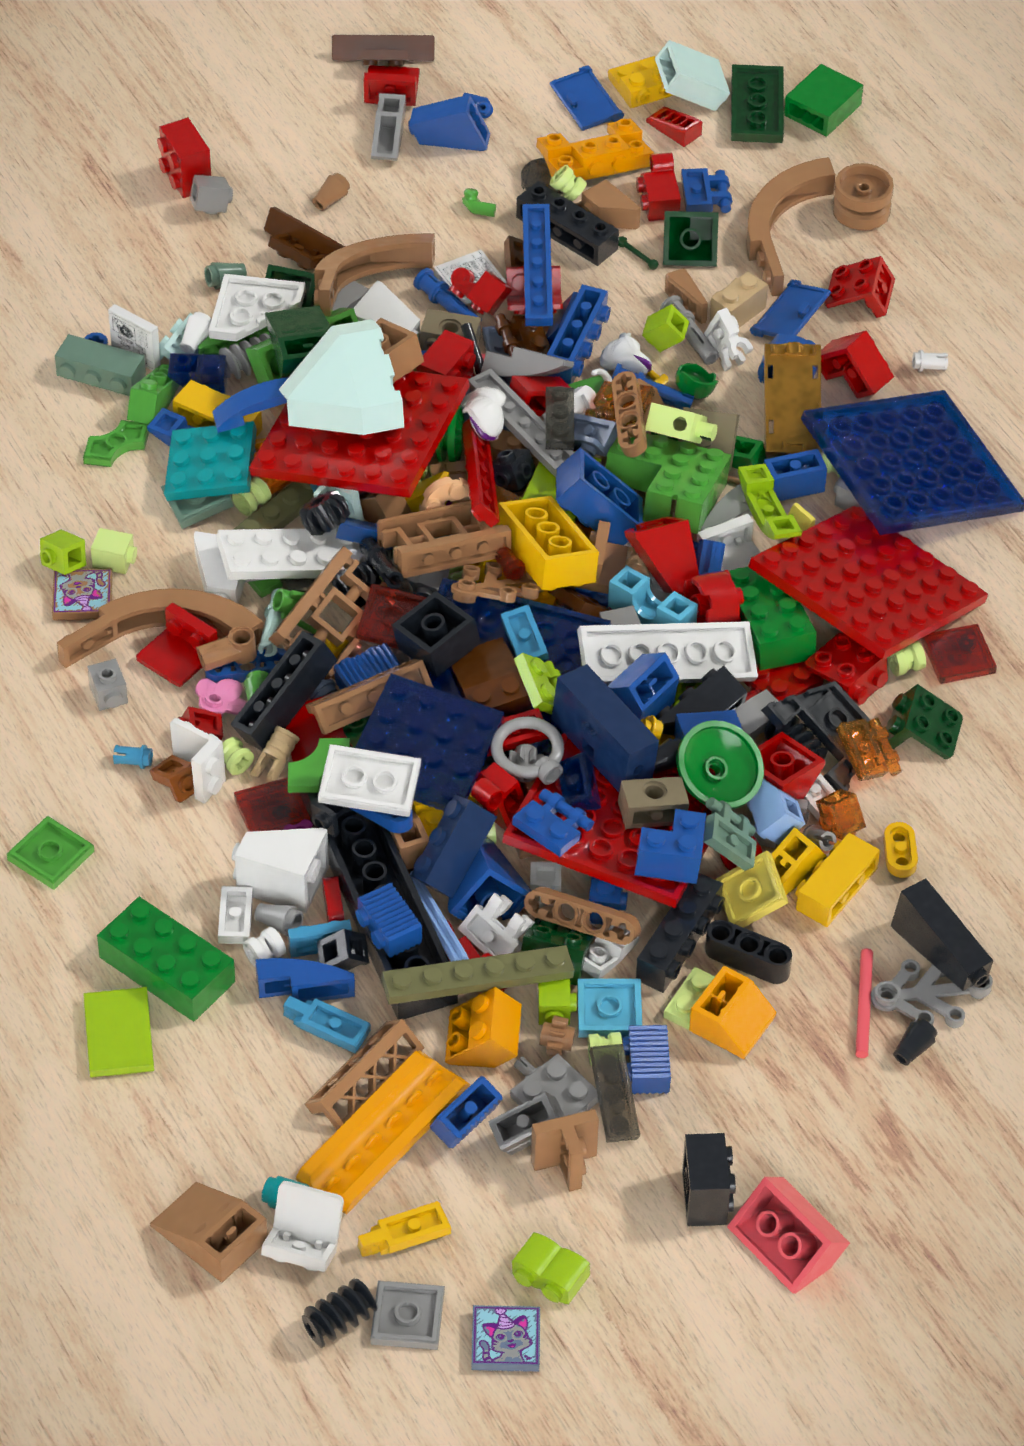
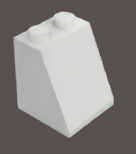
[232,828,329,914]

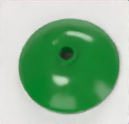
[676,720,764,809]

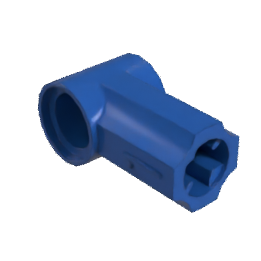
[696,539,726,575]

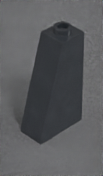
[891,878,993,991]

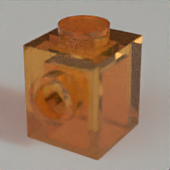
[816,789,866,840]

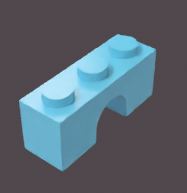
[608,565,698,624]

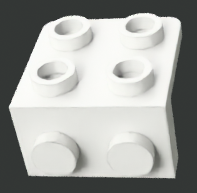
[697,514,761,571]
[170,718,226,804]
[261,1181,344,1272]

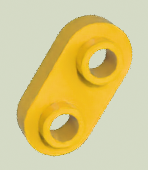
[883,822,918,878]

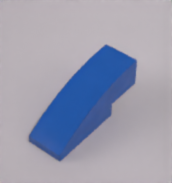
[255,958,355,1003]

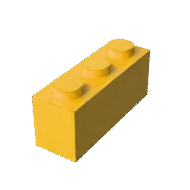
[172,380,263,437]
[795,833,880,927]

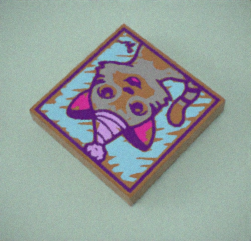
[52,569,113,620]

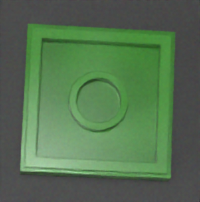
[7,816,95,890]

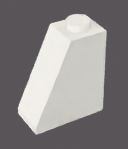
[354,280,420,343]
[194,531,245,603]

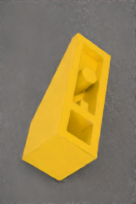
[772,827,826,895]

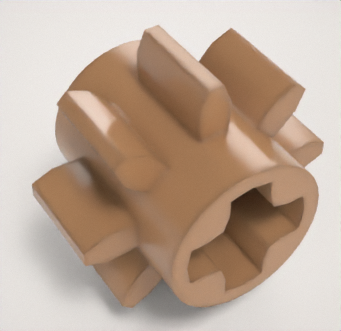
[539,1016,575,1056]

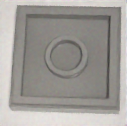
[370,1280,445,1350]

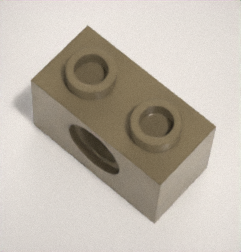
[420,309,481,351]
[618,776,689,829]

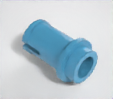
[113,745,153,769]

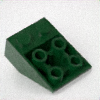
[265,306,331,378]

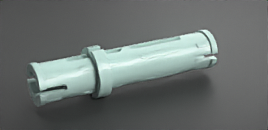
[258,588,283,657]

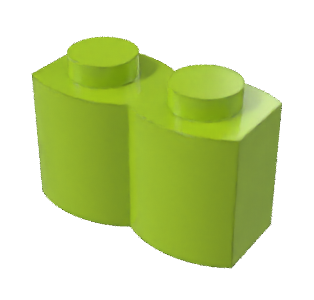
[512,1232,590,1305]

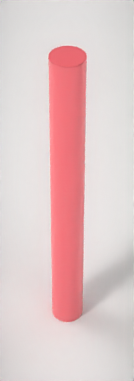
[855,948,873,1058]

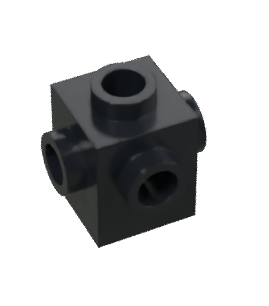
[492,449,536,493]

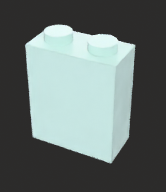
[655,40,730,111]

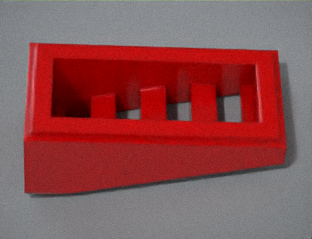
[646,106,703,147]

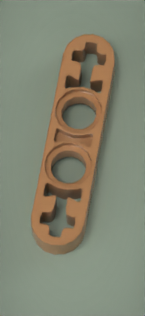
[612,371,647,458]
[524,886,641,945]

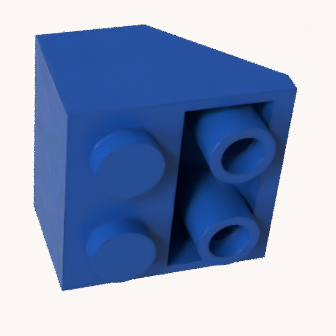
[608,652,679,720]

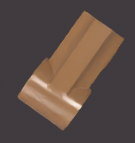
[196,625,257,671]

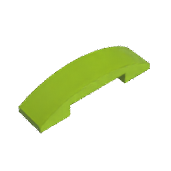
[738,464,802,540]

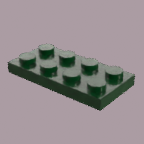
[731,64,784,143]

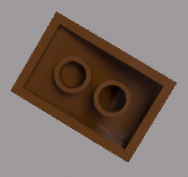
[450,637,532,722]

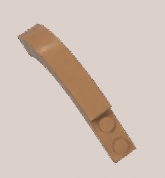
[746,157,836,296]
[314,233,435,316]
[57,588,264,668]

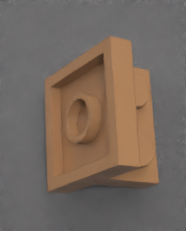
[571,520,629,594]
[531,1109,599,1192]

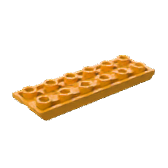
[296,1050,470,1215]

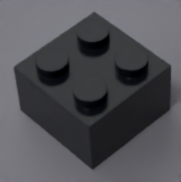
[391,591,481,677]
[682,1133,736,1226]

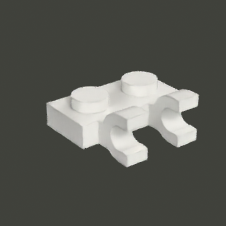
[704,308,753,371]
[458,893,535,956]

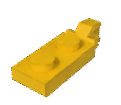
[357,1201,451,1257]

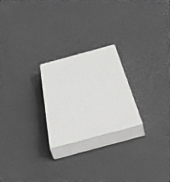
[318,744,421,817]

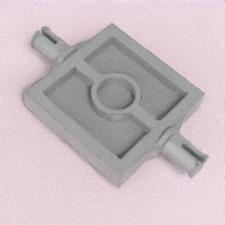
[510,1053,601,1116]

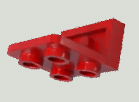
[805,633,888,706]

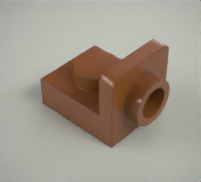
[149,755,194,803]

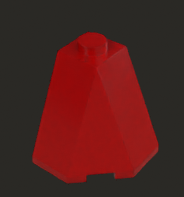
[624,516,699,596]

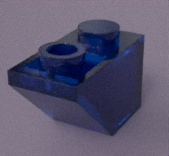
[168,353,227,395]

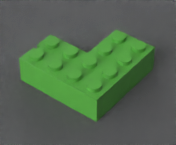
[605,433,732,534]

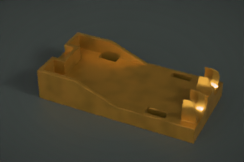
[764,342,822,456]

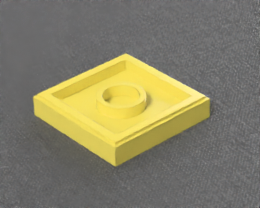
[715,850,789,928]

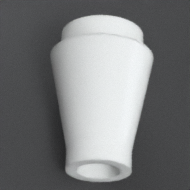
[179,312,212,354]

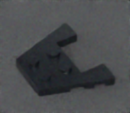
[761,681,876,797]

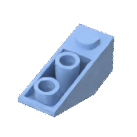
[747,779,806,845]

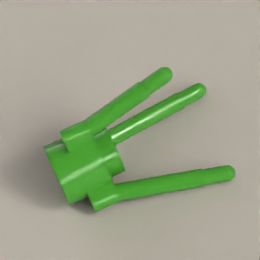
[273,588,332,634]

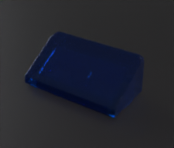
[559,752,602,810]

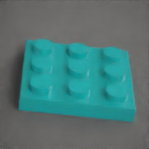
[164,421,257,501]

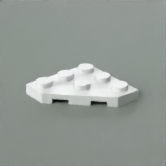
[209,274,306,341]

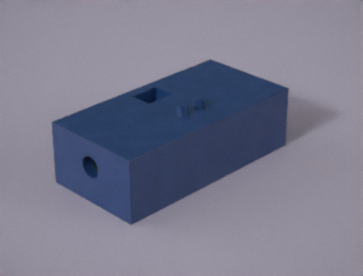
[551,664,659,792]

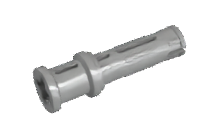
[660,295,719,365]

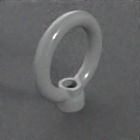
[491,717,564,785]

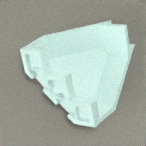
[279,319,404,435]

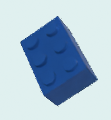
[556,447,643,545]

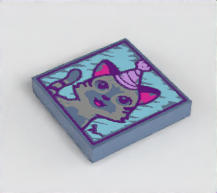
[471,1305,540,1372]

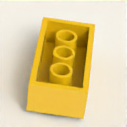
[496,496,599,591]

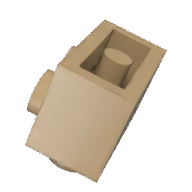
[710,271,768,328]

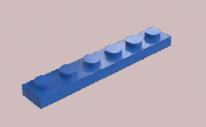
[522,204,553,326]

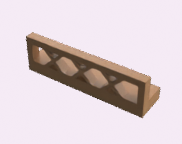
[305,659,433,734]
[304,1019,425,1130]

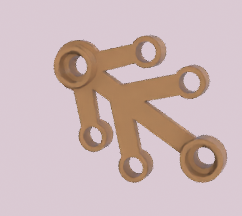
[451,561,544,603]

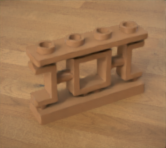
[377,501,511,578]
[268,546,398,680]

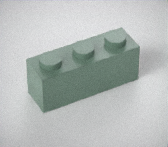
[55,334,146,396]

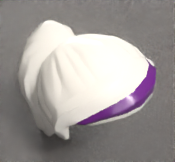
[600,332,652,375]
[460,386,506,441]

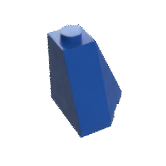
[448,837,532,921]

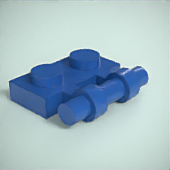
[681,168,733,213]
[512,788,594,857]

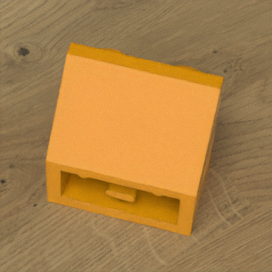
[689,966,777,1059]
[445,987,522,1068]

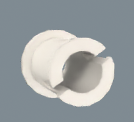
[912,350,948,372]

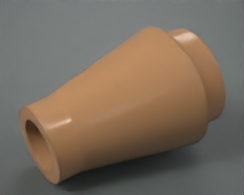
[312,173,350,211]

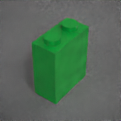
[784,64,864,137]

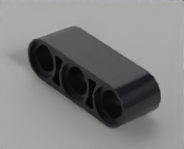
[705,920,792,984]

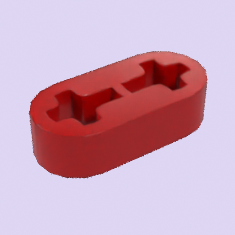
[322,876,345,922]

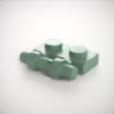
[703,797,757,871]

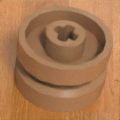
[832,163,894,230]

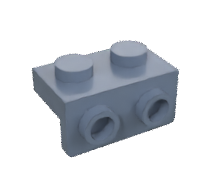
[553,413,618,457]

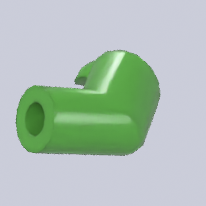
[462,188,496,217]

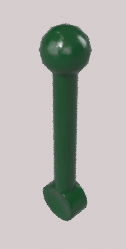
[618,236,659,270]

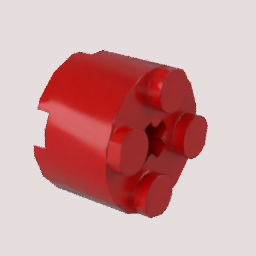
[683,570,744,623]

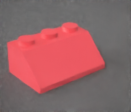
[727,1177,850,1294]

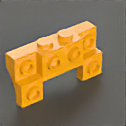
[536,118,654,181]

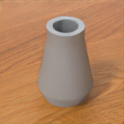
[255,903,303,936]

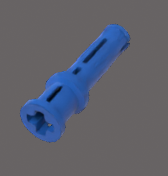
[413,268,482,321]
[612,363,695,410]

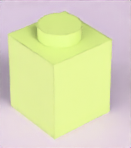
[91,528,137,574]

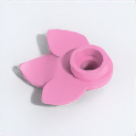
[195,678,247,716]

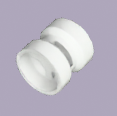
[243,927,286,968]

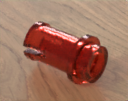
[495,547,525,581]

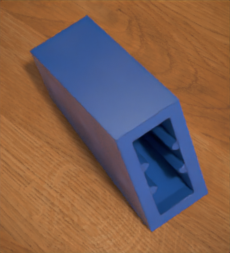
[408,94,490,151]

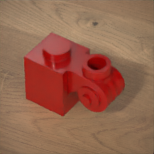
[449,267,513,315]

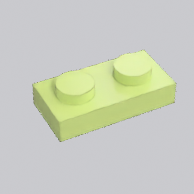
[663,967,715,1030]

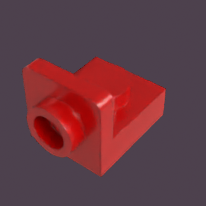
[178,706,224,740]

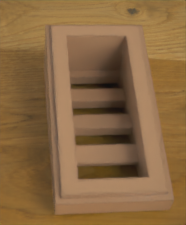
[665,268,708,324]

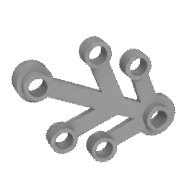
[871,959,993,1028]

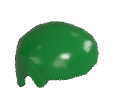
[675,363,719,400]

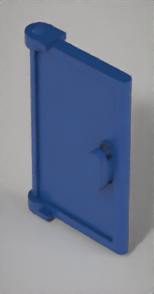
[549,65,624,131]
[750,279,831,337]

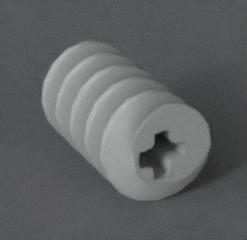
[219,333,270,380]

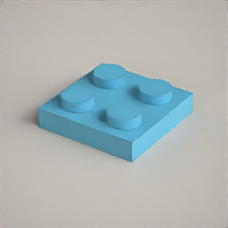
[577,978,642,1038]

